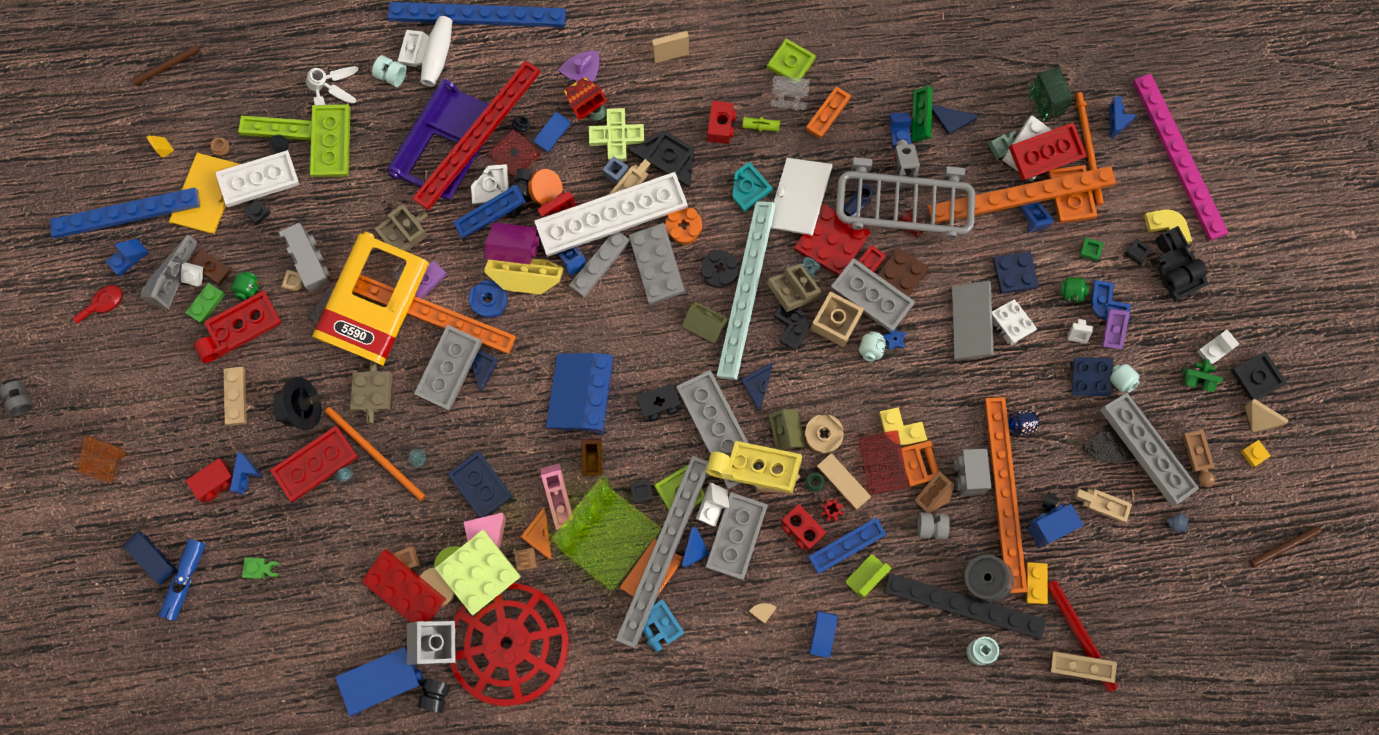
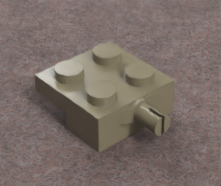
[374,204,429,258]
[767,263,821,312]

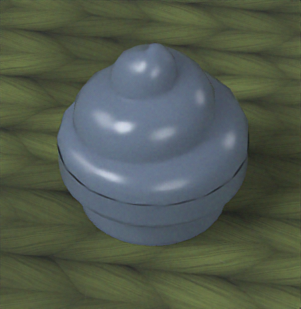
[1167,513,1189,533]

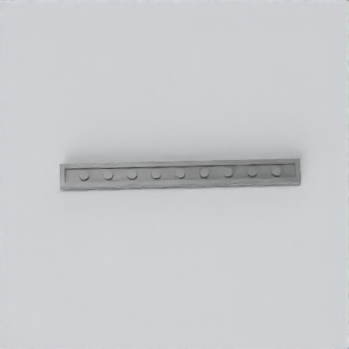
[616,456,708,649]

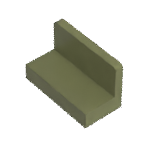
[682,301,729,343]
[769,409,806,451]

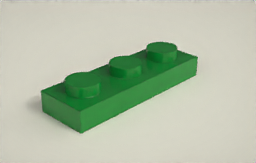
[911,86,933,142]

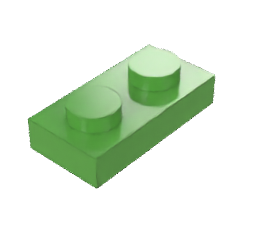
[185,283,226,325]

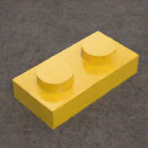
[1026,562,1048,605]

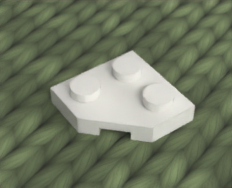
[471,164,509,205]

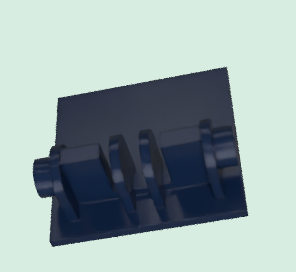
[1070,357,1113,396]

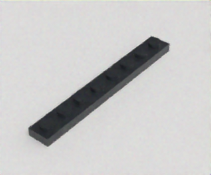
[884,573,1046,639]

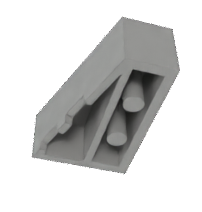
[279,223,331,293]

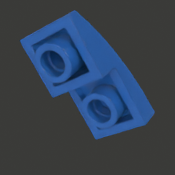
[534,112,572,152]
[809,611,837,658]

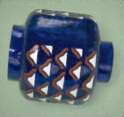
[1008,409,1040,436]

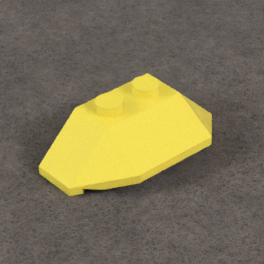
[484,258,563,294]

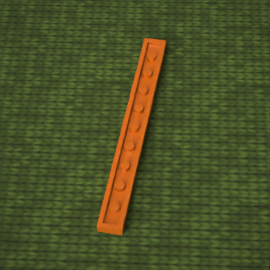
[928,166,1116,224]
[352,275,516,355]
[984,397,1027,594]

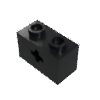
[636,383,681,422]

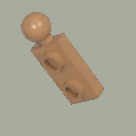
[1182,430,1215,487]

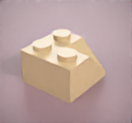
[811,291,864,347]

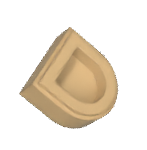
[281,270,304,291]

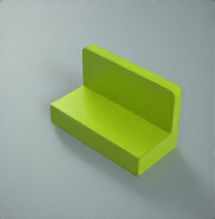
[845,554,892,599]

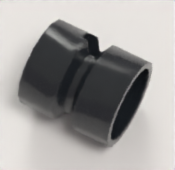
[511,168,534,203]
[417,678,451,713]

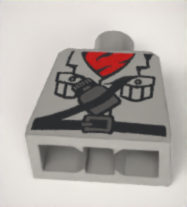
[893,140,920,187]

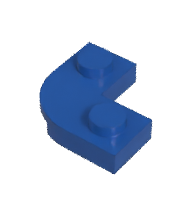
[1091,280,1131,322]

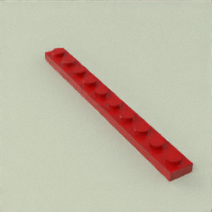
[412,60,541,211]

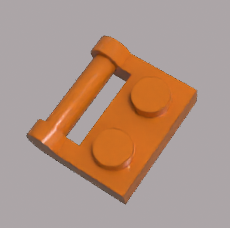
[898,441,939,487]

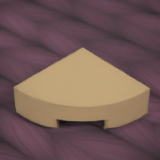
[749,603,777,624]

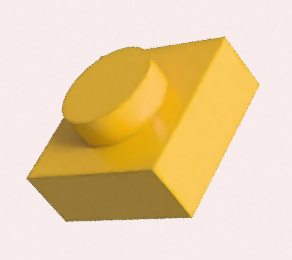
[1240,440,1271,468]

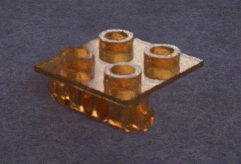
[77,435,125,484]

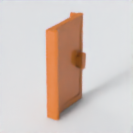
[620,538,683,597]

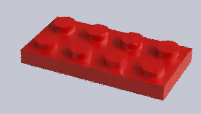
[1009,122,1087,181]
[270,425,359,503]
[361,549,446,623]

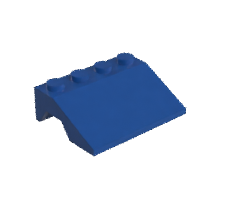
[546,353,614,435]

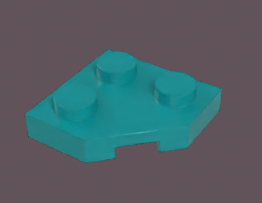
[732,162,773,212]

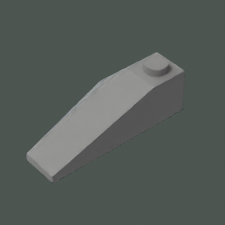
[140,235,197,310]

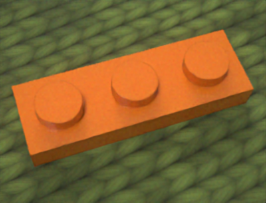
[806,86,851,139]

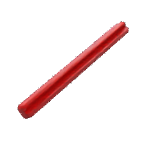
[1048,580,1119,692]

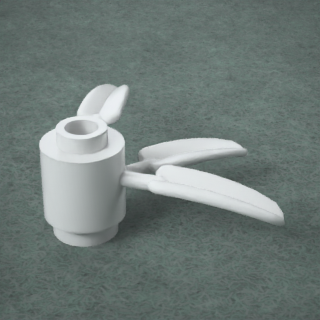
[306,66,358,105]

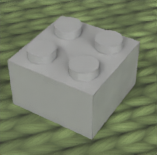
[953,449,991,496]
[407,621,455,665]

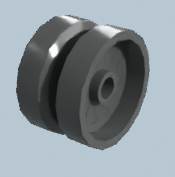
[965,555,1014,602]

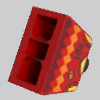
[564,77,607,120]

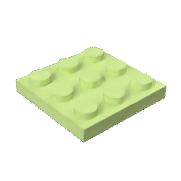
[435,529,521,616]

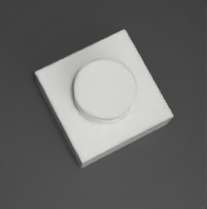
[181,262,203,286]

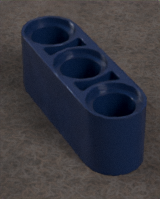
[123,530,177,585]

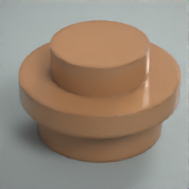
[210,138,230,156]

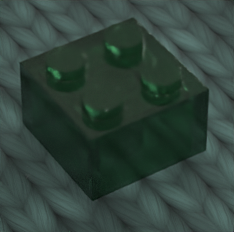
[1030,67,1074,121]

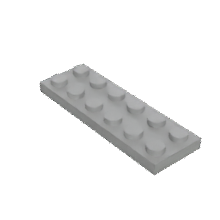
[676,370,762,490]
[1100,393,1199,507]

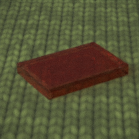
[860,430,909,495]

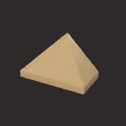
[1245,399,1289,432]

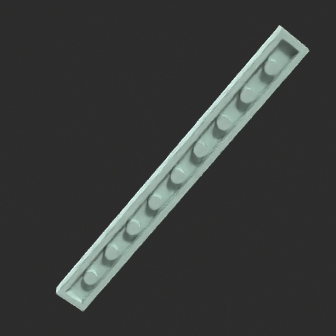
[717,202,776,380]

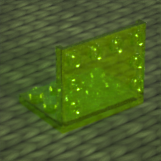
[551,475,662,592]

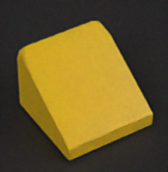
[147,135,174,158]

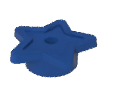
[883,329,907,350]

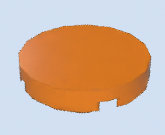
[528,169,563,205]

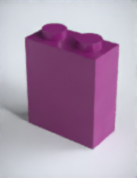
[485,222,541,265]

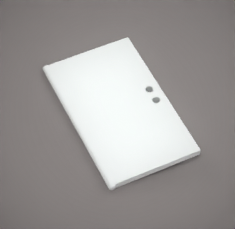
[770,158,833,236]

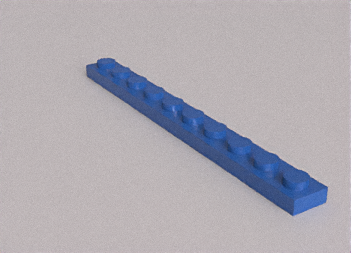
[388,2,566,28]

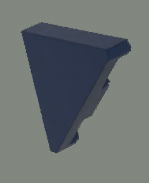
[932,105,977,135]
[472,350,499,391]
[741,363,773,411]

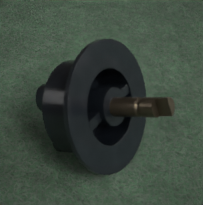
[273,377,326,430]

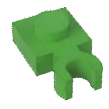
[242,557,280,579]

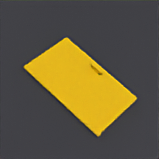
[169,153,241,234]

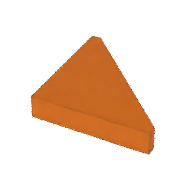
[520,508,551,560]

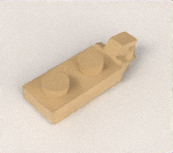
[609,159,651,195]
[1074,489,1132,523]

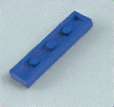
[454,185,526,239]
[808,517,887,574]

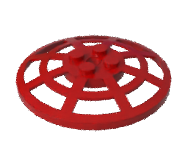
[450,583,569,706]

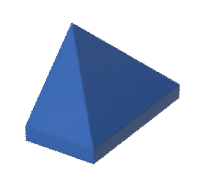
[682,527,710,569]

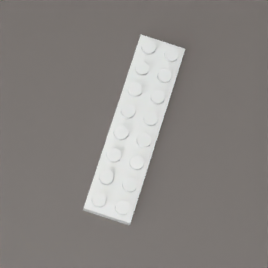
[535,172,688,257]

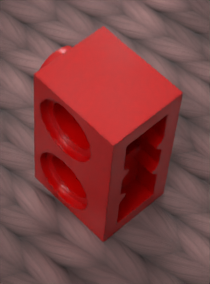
[781,504,827,551]

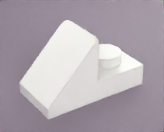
[1197,330,1239,365]
[696,482,729,527]

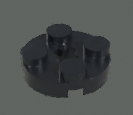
[701,250,738,288]

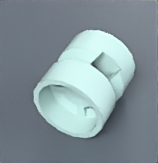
[372,55,406,87]
[966,637,999,666]

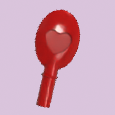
[72,285,123,324]

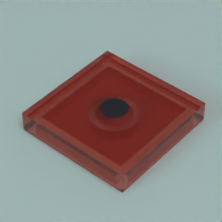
[488,129,541,178]

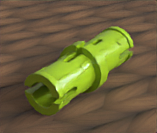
[743,117,780,132]

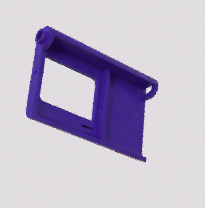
[387,79,489,200]

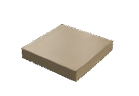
[652,31,689,63]

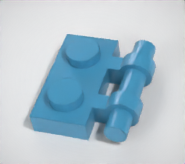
[643,599,685,653]

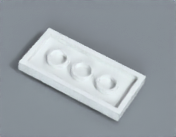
[215,150,300,207]

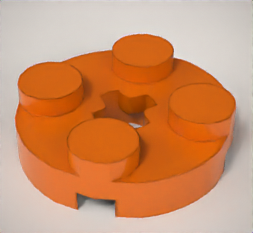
[665,208,702,244]

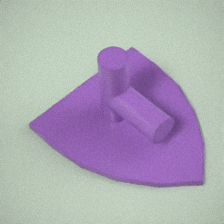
[558,51,600,82]

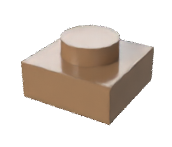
[393,546,420,569]

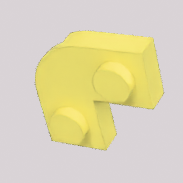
[1144,210,1192,244]
[879,407,927,446]

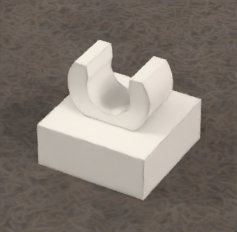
[1068,319,1093,344]

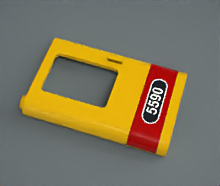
[312,232,429,366]

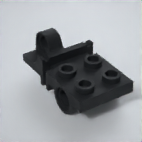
[1150,226,1209,302]

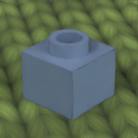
[602,156,629,185]

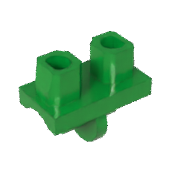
[1182,358,1223,392]

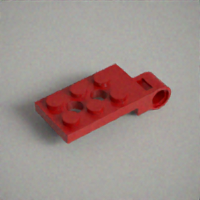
[193,290,282,363]

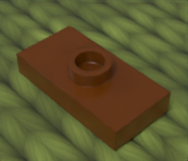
[190,249,232,285]

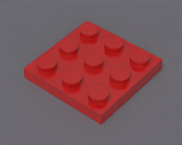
[794,204,871,277]

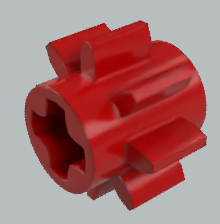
[820,498,844,523]

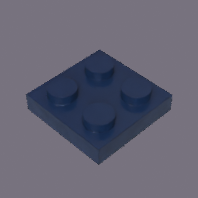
[992,251,1039,294]

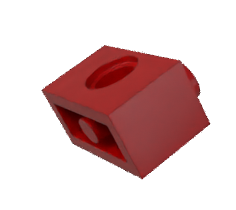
[707,101,737,144]

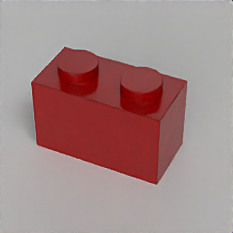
[186,458,233,503]

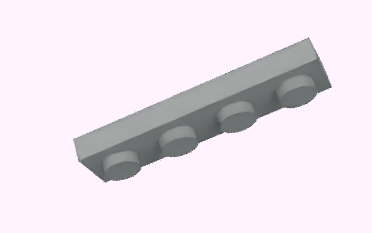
[569,232,630,298]

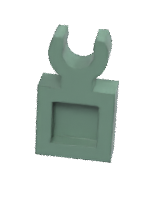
[988,131,1017,159]

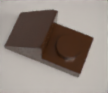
[581,439,603,476]

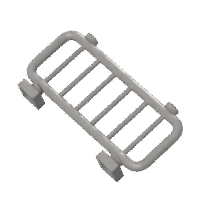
[836,157,975,239]

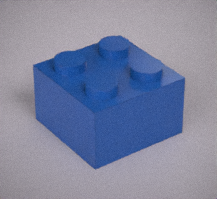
[1027,504,1084,549]

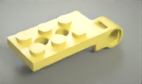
[706,441,802,493]

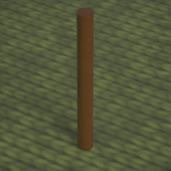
[132,45,200,86]
[1249,526,1322,568]

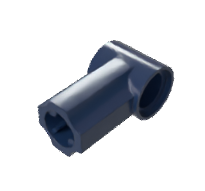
[844,184,873,217]

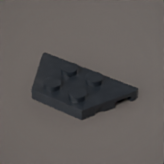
[630,130,694,188]

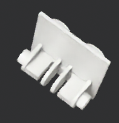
[992,299,1037,346]

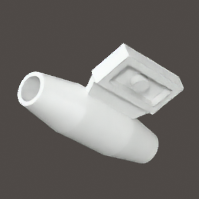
[397,16,452,87]

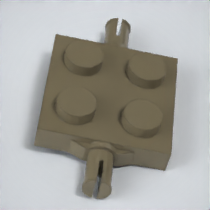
[350,360,392,424]

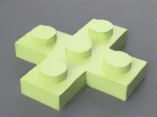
[589,108,644,162]

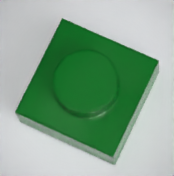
[1079,237,1104,262]

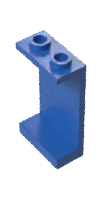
[336,647,424,716]

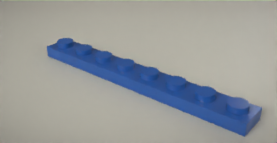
[50,188,200,239]

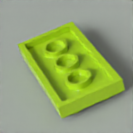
[310,104,350,177]

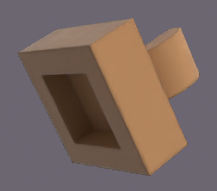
[514,548,537,572]

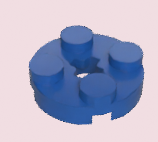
[469,280,508,318]

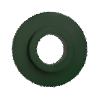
[805,473,825,492]

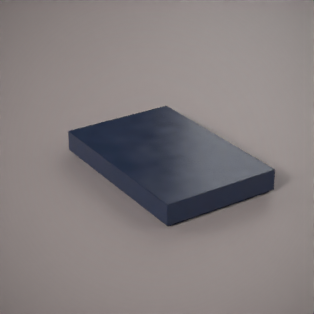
[447,450,514,518]

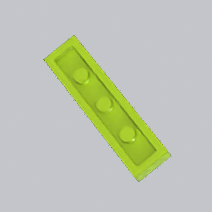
[238,116,312,141]

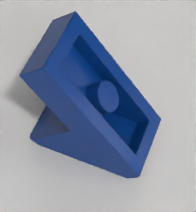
[1109,97,1137,138]
[889,113,912,148]
[1021,202,1053,233]
[105,239,149,277]
[557,247,586,276]
[230,452,262,495]

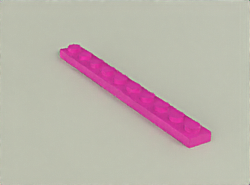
[1132,74,1229,241]

